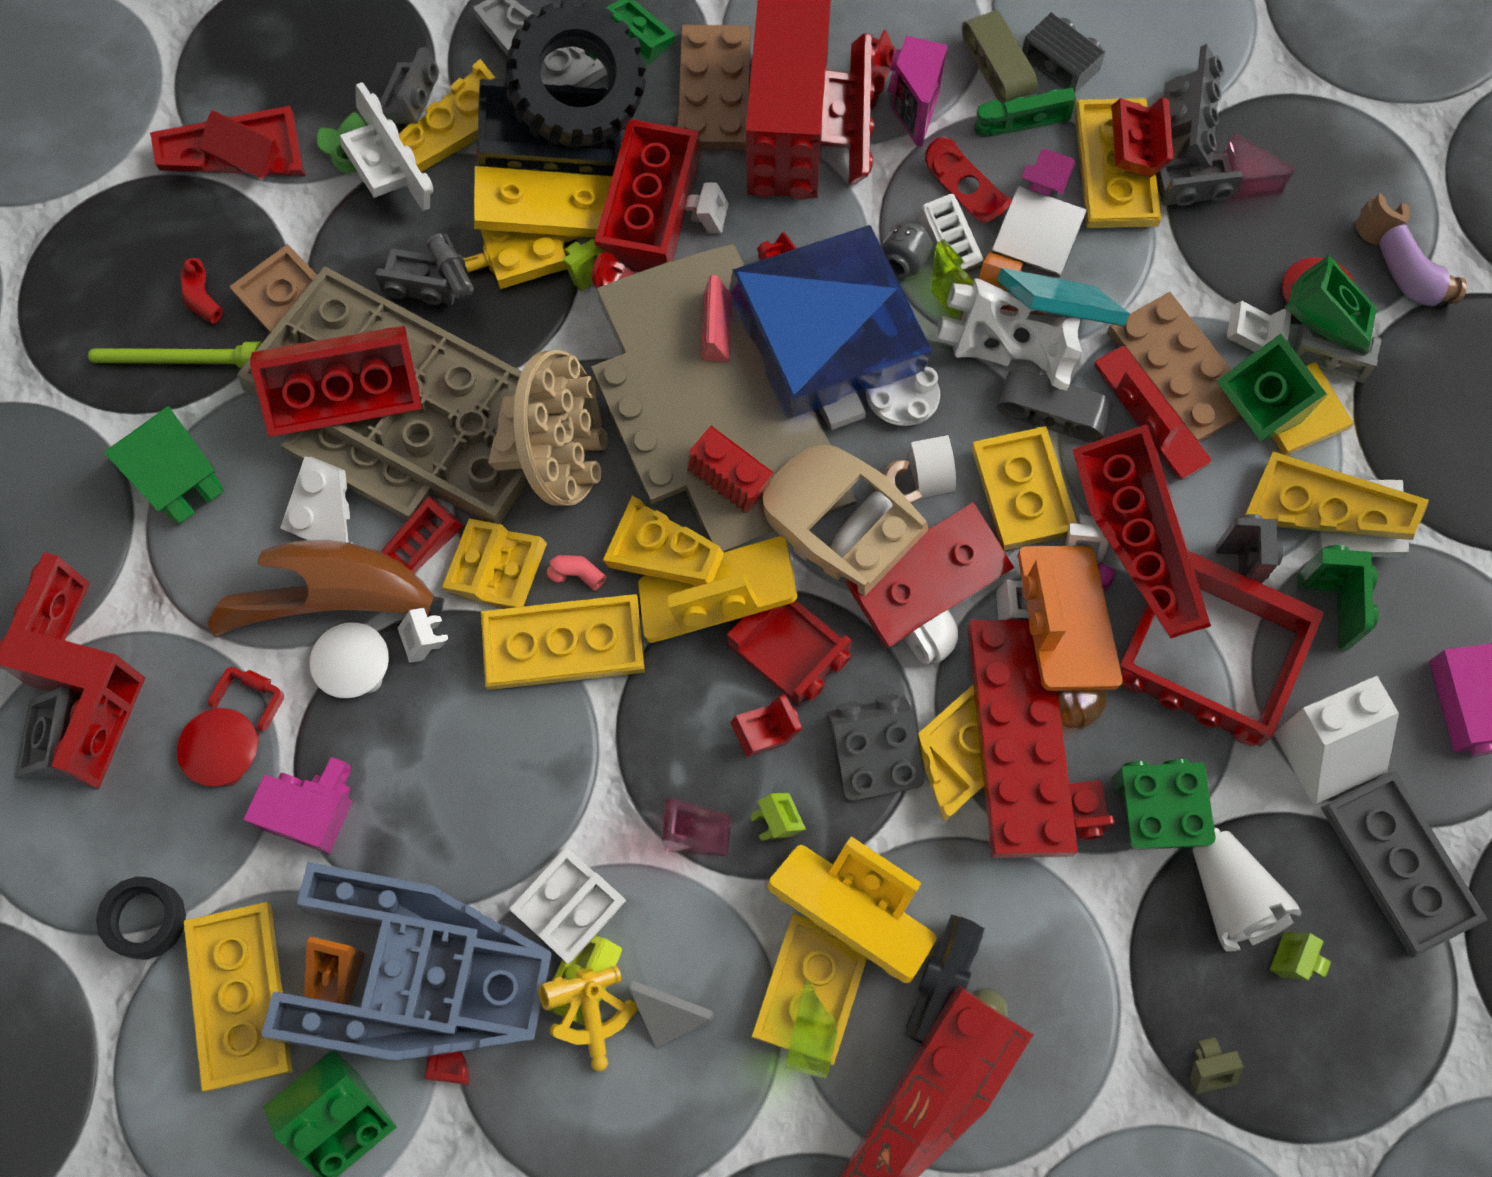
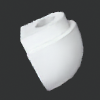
[904,610,958,665]

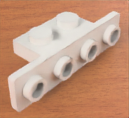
[340,82,433,211]

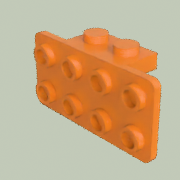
[1017,546,1123,691]

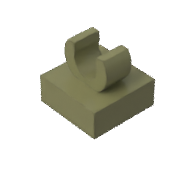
[1190,1037,1244,1094]

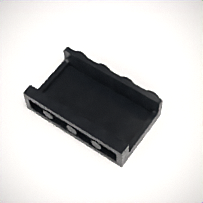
[478,79,621,177]

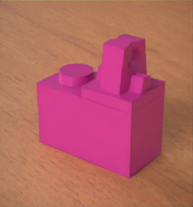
[244,757,353,855]

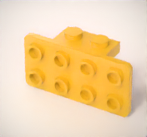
[638,536,797,643]
[767,836,937,983]

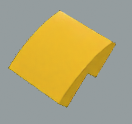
[442,519,547,609]

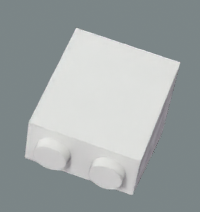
[1274,676,1399,806]

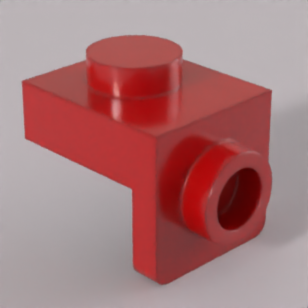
[730,694,802,758]

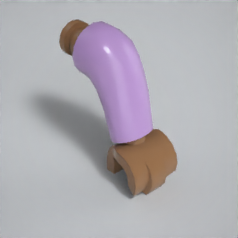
[1355,193,1467,306]

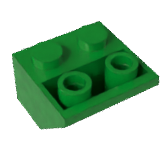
[263,1051,397,1177]

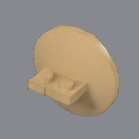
[488,350,608,506]

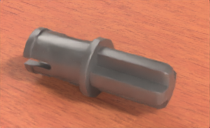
[427,233,474,299]

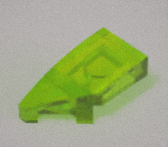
[931,239,974,319]
[785,981,837,1079]

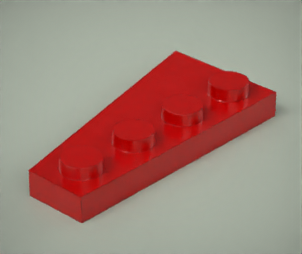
[150,106,305,176]

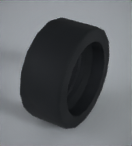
[96,876,186,960]

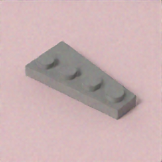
[473,0,607,87]

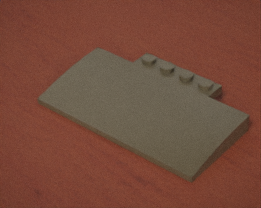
[591,244,857,553]
[237,266,528,524]

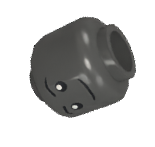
[879,222,933,278]

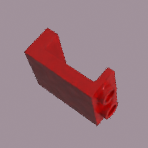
[727,600,852,707]

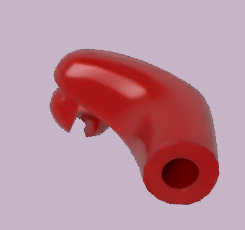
[180,258,223,324]

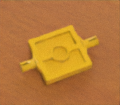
[464,230,585,289]

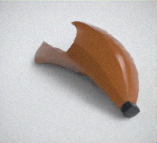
[207,540,444,638]

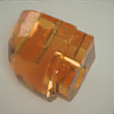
[1058,690,1107,730]

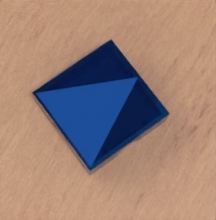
[729,225,932,419]

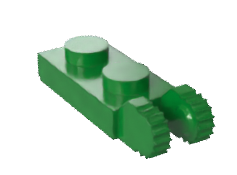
[974,88,1076,137]

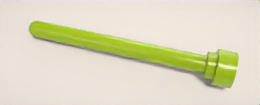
[88,342,262,368]

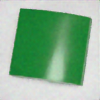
[585,0,676,67]

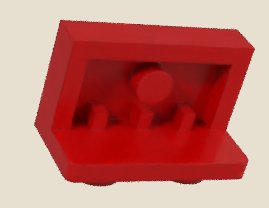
[1111,97,1173,178]

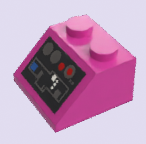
[888,35,948,146]

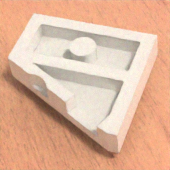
[280,457,353,543]

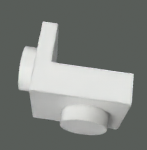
[1227,301,1291,352]

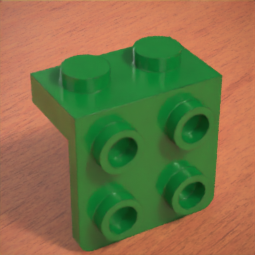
[1297,545,1379,650]
[1112,759,1216,850]

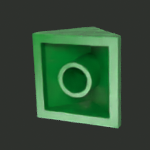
[1216,333,1328,442]

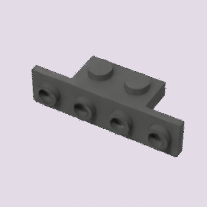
[1163,44,1224,169]

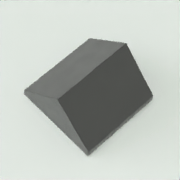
[15,687,81,781]

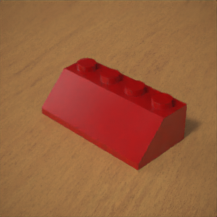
[594,119,700,272]
[250,325,422,437]

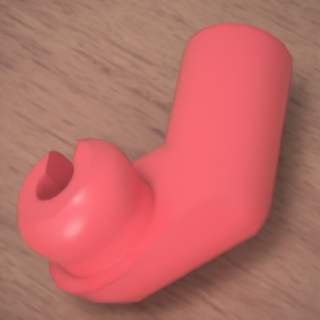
[547,555,607,591]

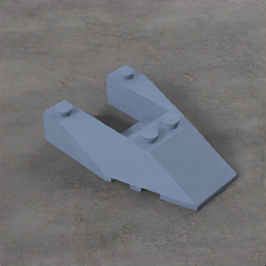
[261,862,552,1061]

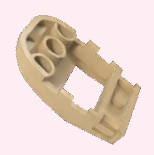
[763,445,929,596]

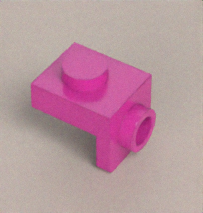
[1021,149,1075,196]

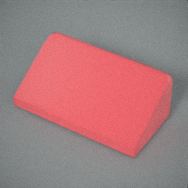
[701,274,732,362]

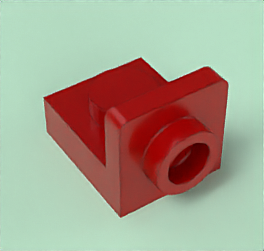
[1069,780,1115,841]

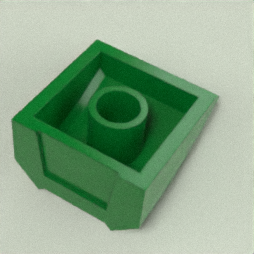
[1285,255,1377,354]

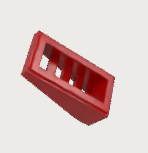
[380,496,464,573]

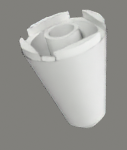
[1193,828,1302,951]

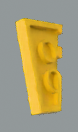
[603,496,724,586]

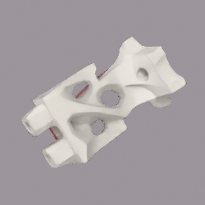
[936,278,1082,391]

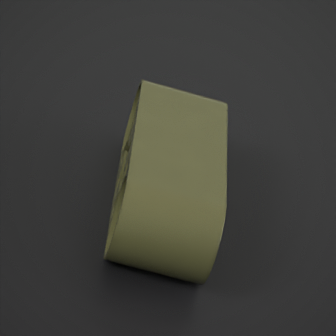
[961,10,1038,104]

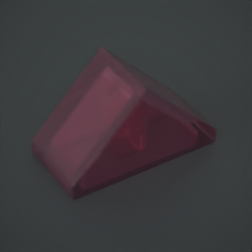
[1223,133,1296,201]
[662,798,732,856]

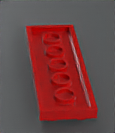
[967,620,1078,858]

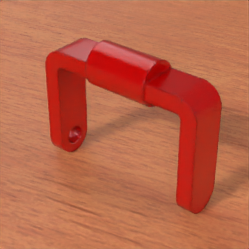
[207,667,284,732]

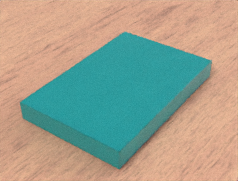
[997,268,1130,326]

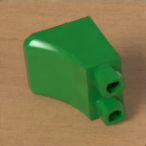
[104,406,224,525]

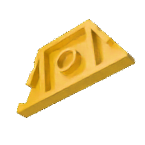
[917,685,984,822]

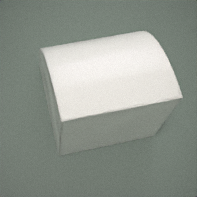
[908,435,956,498]

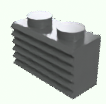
[1022,12,1106,93]

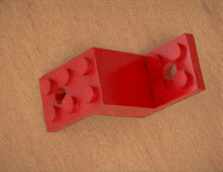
[0,552,146,789]

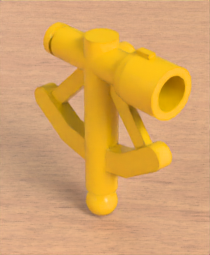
[538,966,638,1072]

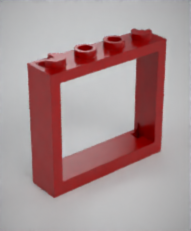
[1119,551,1324,747]

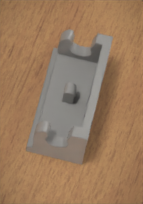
[1294,323,1381,383]

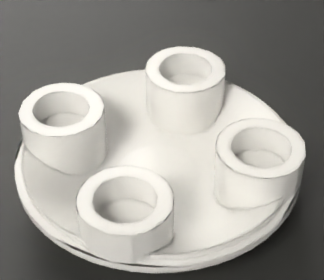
[866,357,940,426]
[310,623,389,699]

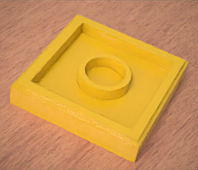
[1272,362,1354,456]

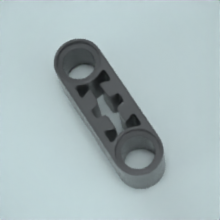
[997,369,1113,442]

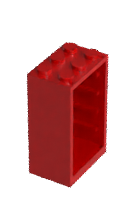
[746,0,831,199]

